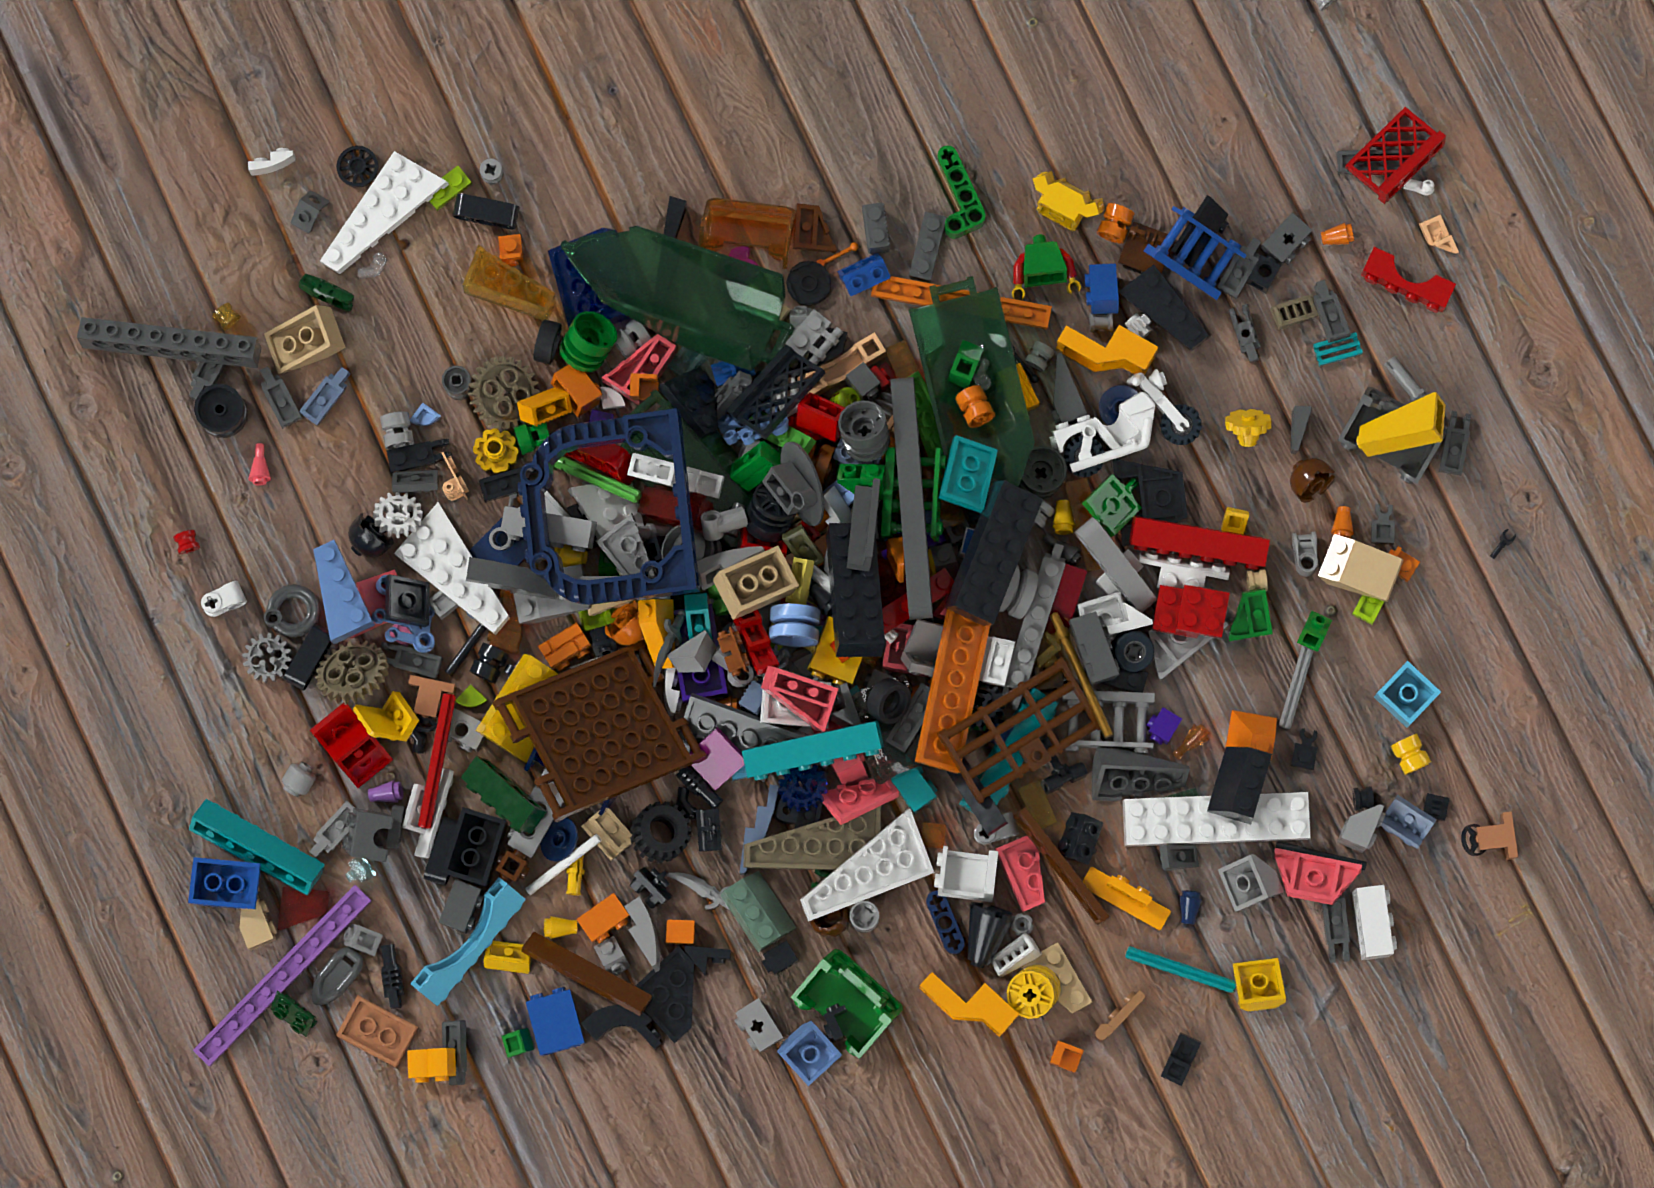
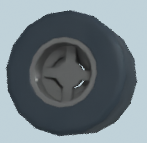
[1111,629,1155,672]

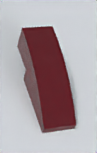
[1044,564,1087,636]

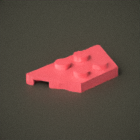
[1274,848,1362,905]

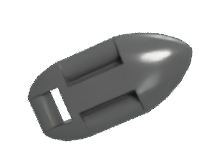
[312,947,363,1005]

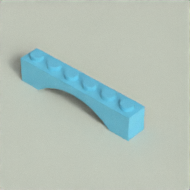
[410,877,526,1006]

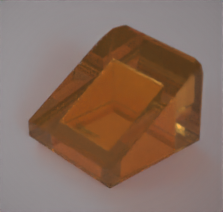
[922,822,946,849]

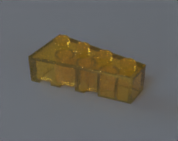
[463,245,556,320]

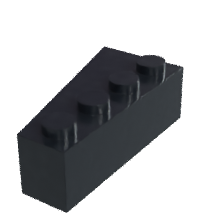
[1118,264,1210,351]

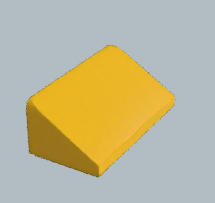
[484,941,532,974]

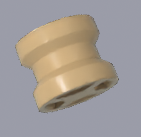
[1246,569,1268,591]

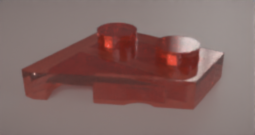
[277,886,330,931]

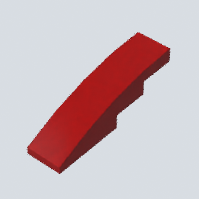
[733,609,779,675]

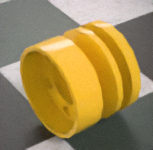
[1006,965,1061,1019]

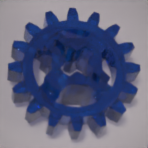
[778,765,828,812]

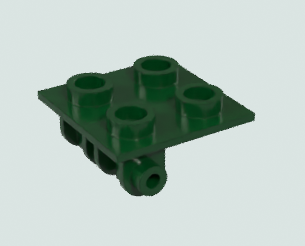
[271,990,318,1037]

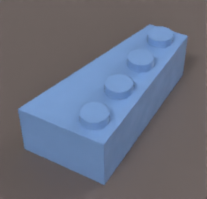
[313,540,375,644]

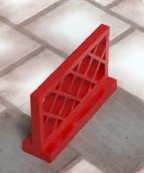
[1345,107,1446,204]

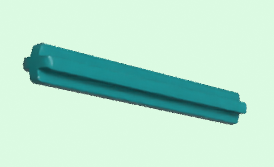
[1125,946,1236,993]

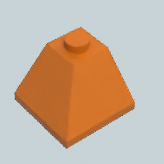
[1225,710,1277,761]

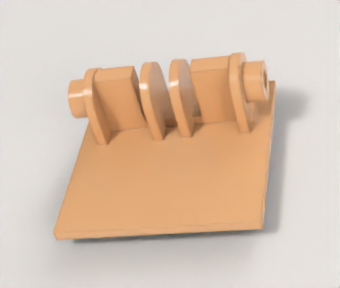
[442,452,469,501]

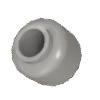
[282,762,316,797]

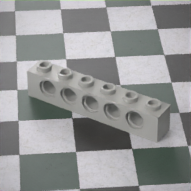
[507,768,564,858]

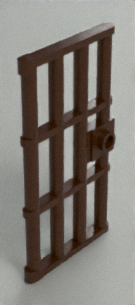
[937,657,1101,804]

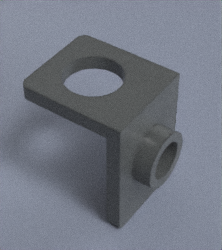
[291,190,329,233]

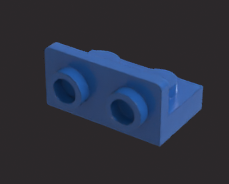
[837,253,890,296]

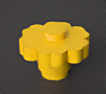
[1225,409,1271,447]
[473,428,519,475]

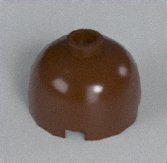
[1290,458,1335,503]

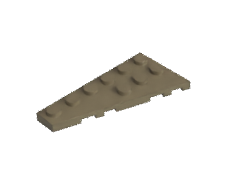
[743,806,881,870]

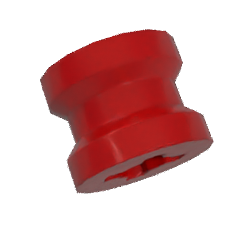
[173,530,200,555]

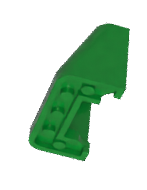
[790,949,903,1059]

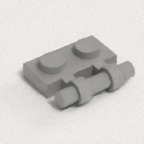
[785,309,843,365]

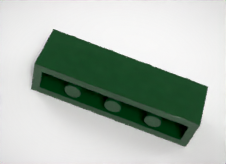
[461,756,547,834]

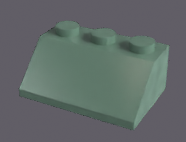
[720,871,796,953]

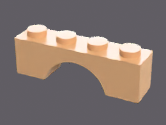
[797,332,886,396]

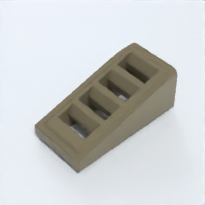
[1270,294,1319,330]

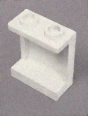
[934,846,998,902]

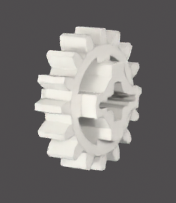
[373,492,423,538]

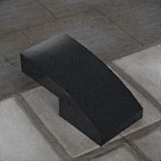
[1161,1032,1201,1086]

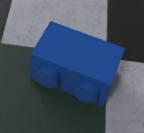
[1085,264,1119,314]

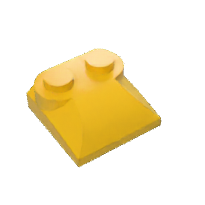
[1232,958,1286,1011]

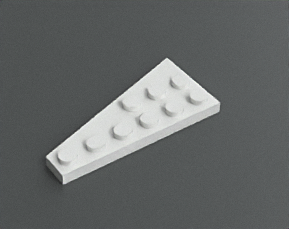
[567,483,658,602]

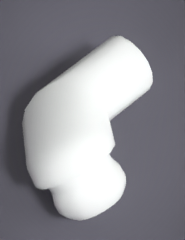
[1403,179,1435,196]

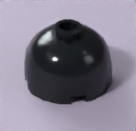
[348,513,394,558]

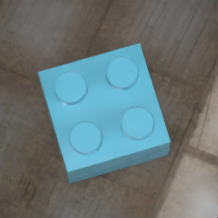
[1374,661,1441,728]

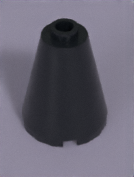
[967,902,1015,968]

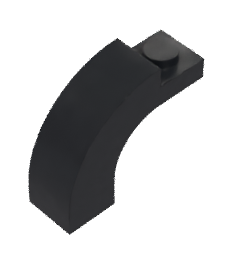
[581,1005,662,1050]

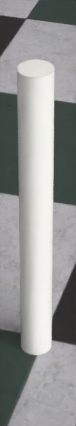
[525,834,602,895]

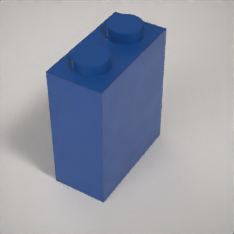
[526,987,586,1056]

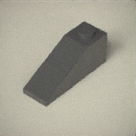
[1051,353,1087,425]

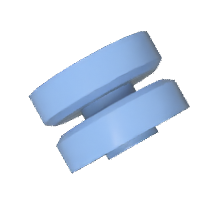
[769,603,821,647]

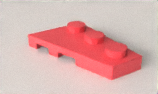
[816,776,899,825]
[995,835,1045,912]

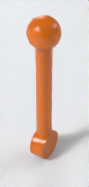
[817,242,859,267]

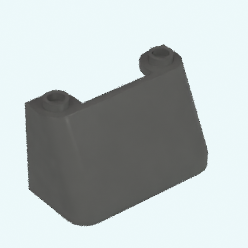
[1338,387,1447,484]

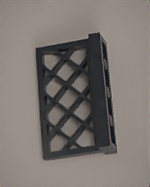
[726,344,826,439]

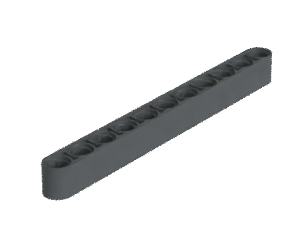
[891,377,933,620]

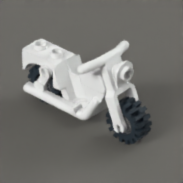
[1049,369,1202,477]

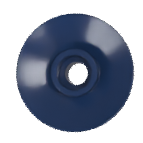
[1099,385,1138,425]
[540,817,578,862]

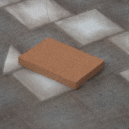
[336,995,419,1068]

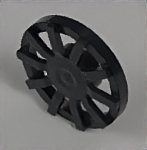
[336,146,379,188]

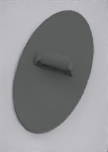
[780,441,824,526]

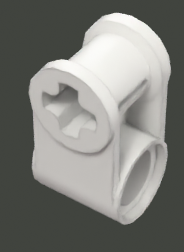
[201,581,247,617]

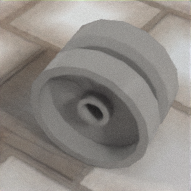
[999,565,1038,619]

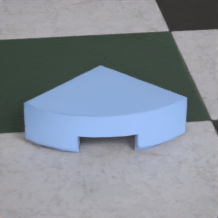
[410,403,441,426]

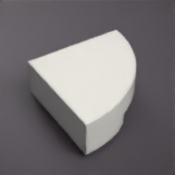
[600,387,625,410]

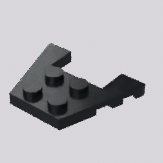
[1112,458,1188,547]

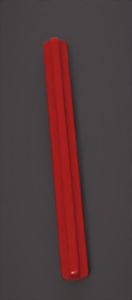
[418,693,456,829]

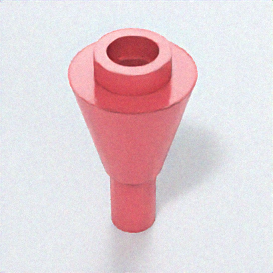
[248,443,271,486]

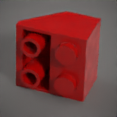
[796,392,845,442]

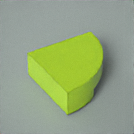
[455,684,488,707]

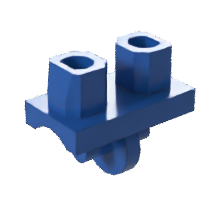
[711,353,756,387]

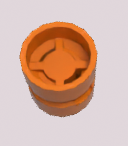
[1097,203,1135,244]
[955,385,995,428]

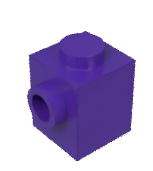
[1147,707,1182,745]

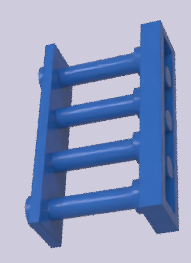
[1144,206,1247,300]

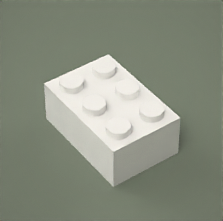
[1352,885,1397,961]

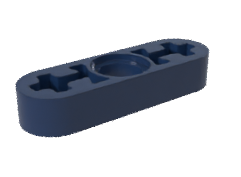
[926,891,964,955]

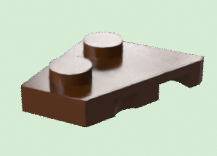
[793,203,837,253]

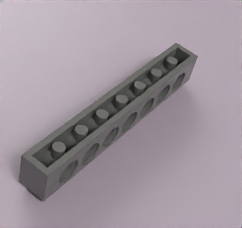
[77,317,262,368]

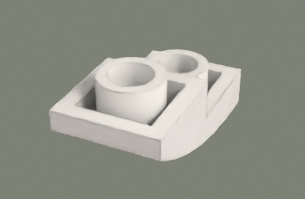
[248,148,296,176]
[663,668,682,717]

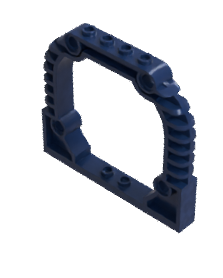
[518,408,700,605]

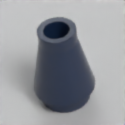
[1180,890,1202,924]

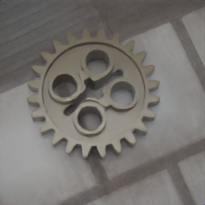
[468,356,540,430]
[315,640,389,705]

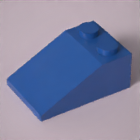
[188,857,261,910]

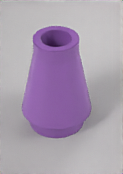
[368,780,403,803]

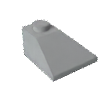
[1218,854,1284,912]

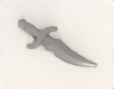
[667,872,730,910]

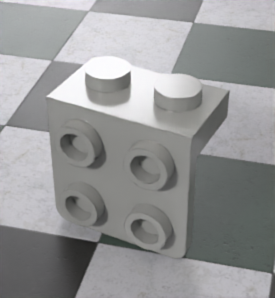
[900,619,943,678]

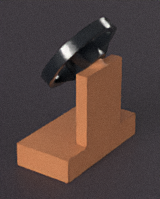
[408,675,457,732]
[1461,811,1518,860]

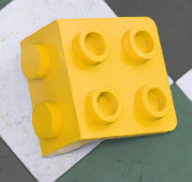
[353,691,419,741]

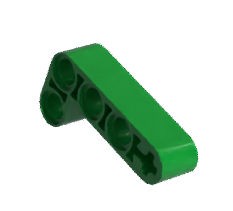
[937,145,986,239]

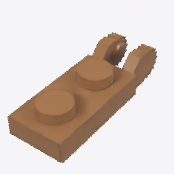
[1094,990,1146,1041]

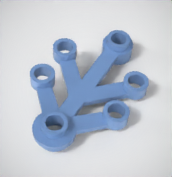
[718,399,789,445]
[372,575,435,653]

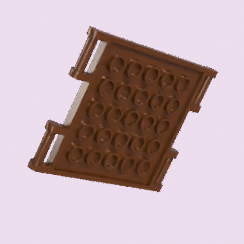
[492,640,708,822]

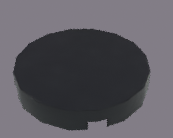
[786,260,831,306]

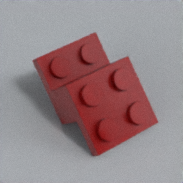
[1152,585,1230,639]
[310,702,393,788]

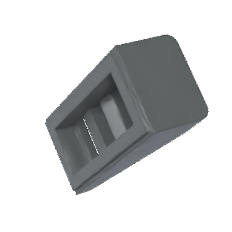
[1290,406,1312,455]

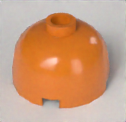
[605,600,644,646]

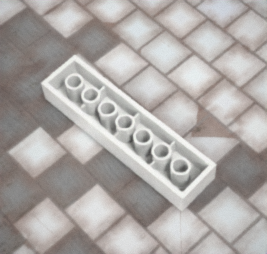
[1123,792,1310,847]

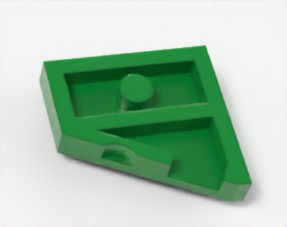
[1228,588,1273,641]

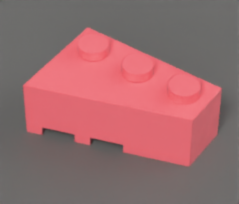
[601,334,678,407]
[761,666,839,732]
[811,709,869,787]

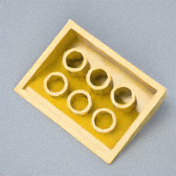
[475,654,558,767]

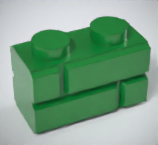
[730,440,781,491]

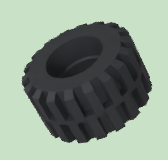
[630,801,692,863]

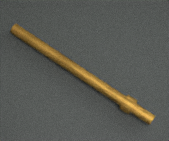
[1050,612,1113,738]

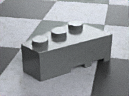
[1069,611,1120,686]

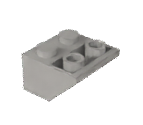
[1337,804,1386,853]

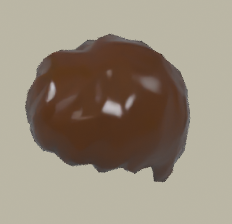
[809,907,849,937]

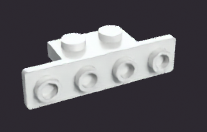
[1139,550,1230,589]
[401,769,454,858]

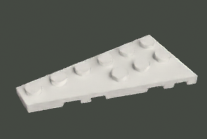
[320,151,449,274]
[394,502,510,635]
[800,808,934,921]

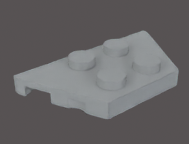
[1148,622,1229,681]

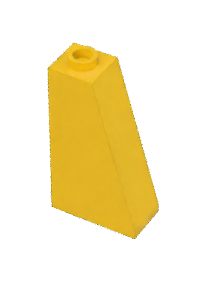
[1357,392,1446,457]

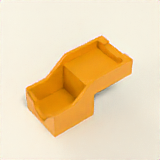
[1056,325,1158,376]
[919,972,1019,1037]

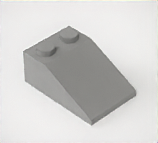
[513,564,591,625]

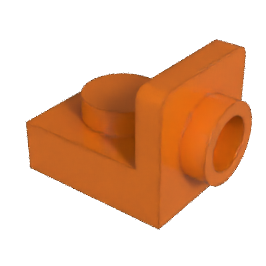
[498,234,524,267]
[1389,546,1420,582]

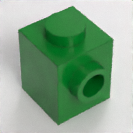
[1297,610,1332,652]

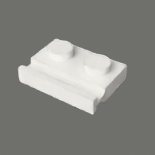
[979,636,1015,687]

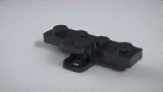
[775,769,828,829]

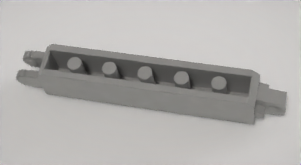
[1002,543,1066,710]

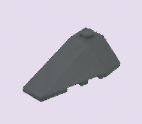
[1092,747,1190,801]

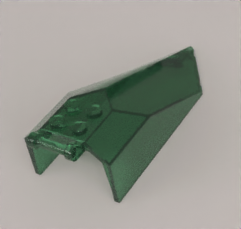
[561,226,795,371]
[909,276,1035,500]

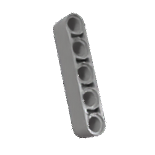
[1075,517,1157,613]

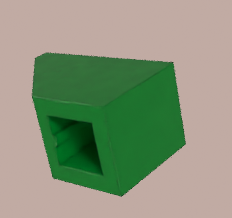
[947,340,984,388]
[837,464,885,500]

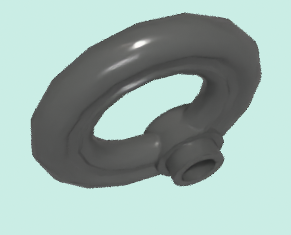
[264,584,321,637]

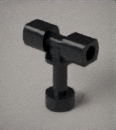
[1040,737,1088,795]

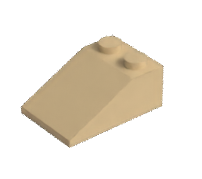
[264,305,346,375]
[1318,534,1404,602]

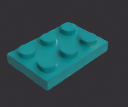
[939,435,998,513]

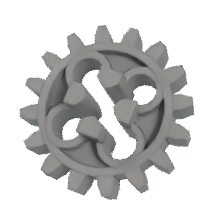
[242,633,292,683]

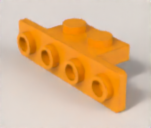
[1083,867,1171,930]

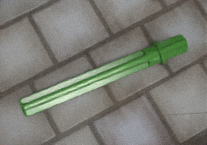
[553,456,642,503]

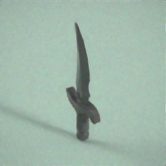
[653,609,686,687]

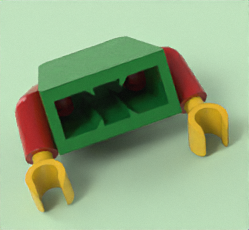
[1012,234,1081,300]

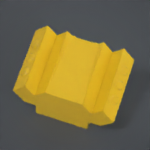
[1032,171,1105,232]

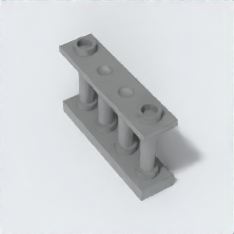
[1062,690,1155,754]

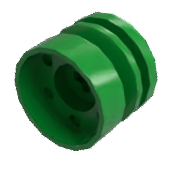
[559,311,617,372]

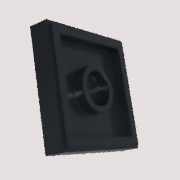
[385,574,430,627]

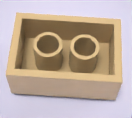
[713,546,799,620]

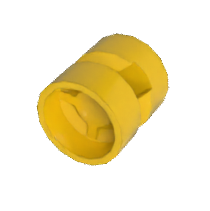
[1390,734,1431,775]

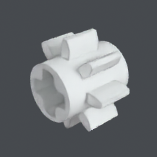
[1125,313,1152,338]

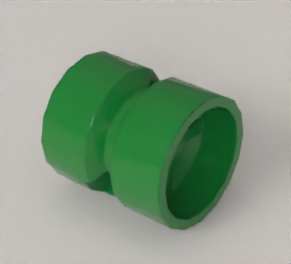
[514,422,550,455]

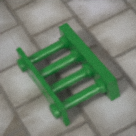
[881,447,947,542]

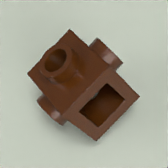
[496,849,530,883]

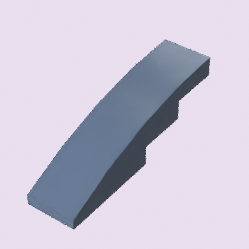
[740,784,779,875]

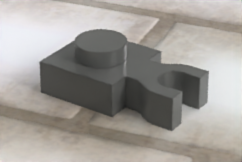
[1371,504,1395,544]

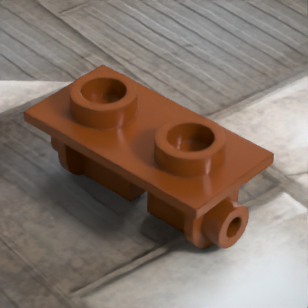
[717,627,751,677]

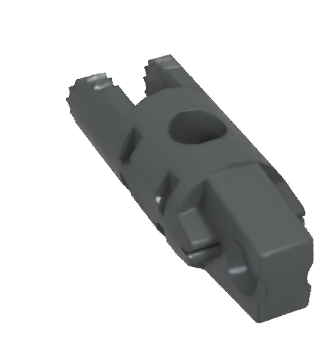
[1228,304,1261,363]

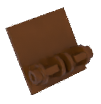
[1118,222,1174,274]

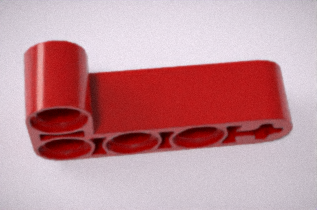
[565,444,636,486]

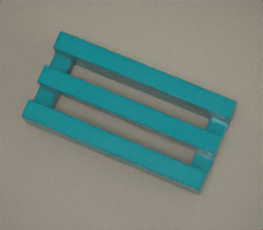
[1313,332,1363,367]

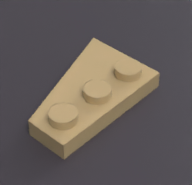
[1020,942,1092,1014]

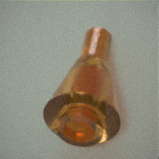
[1172,723,1210,760]

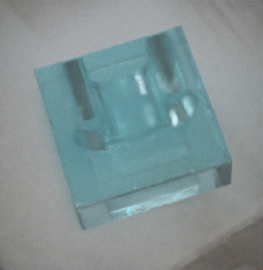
[345,858,376,882]

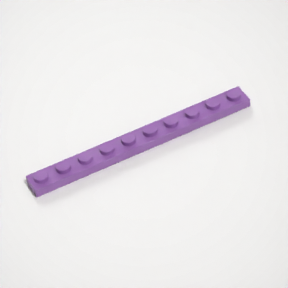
[193,885,372,1067]

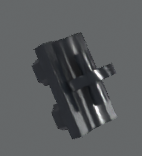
[696,808,722,852]
[630,867,673,909]

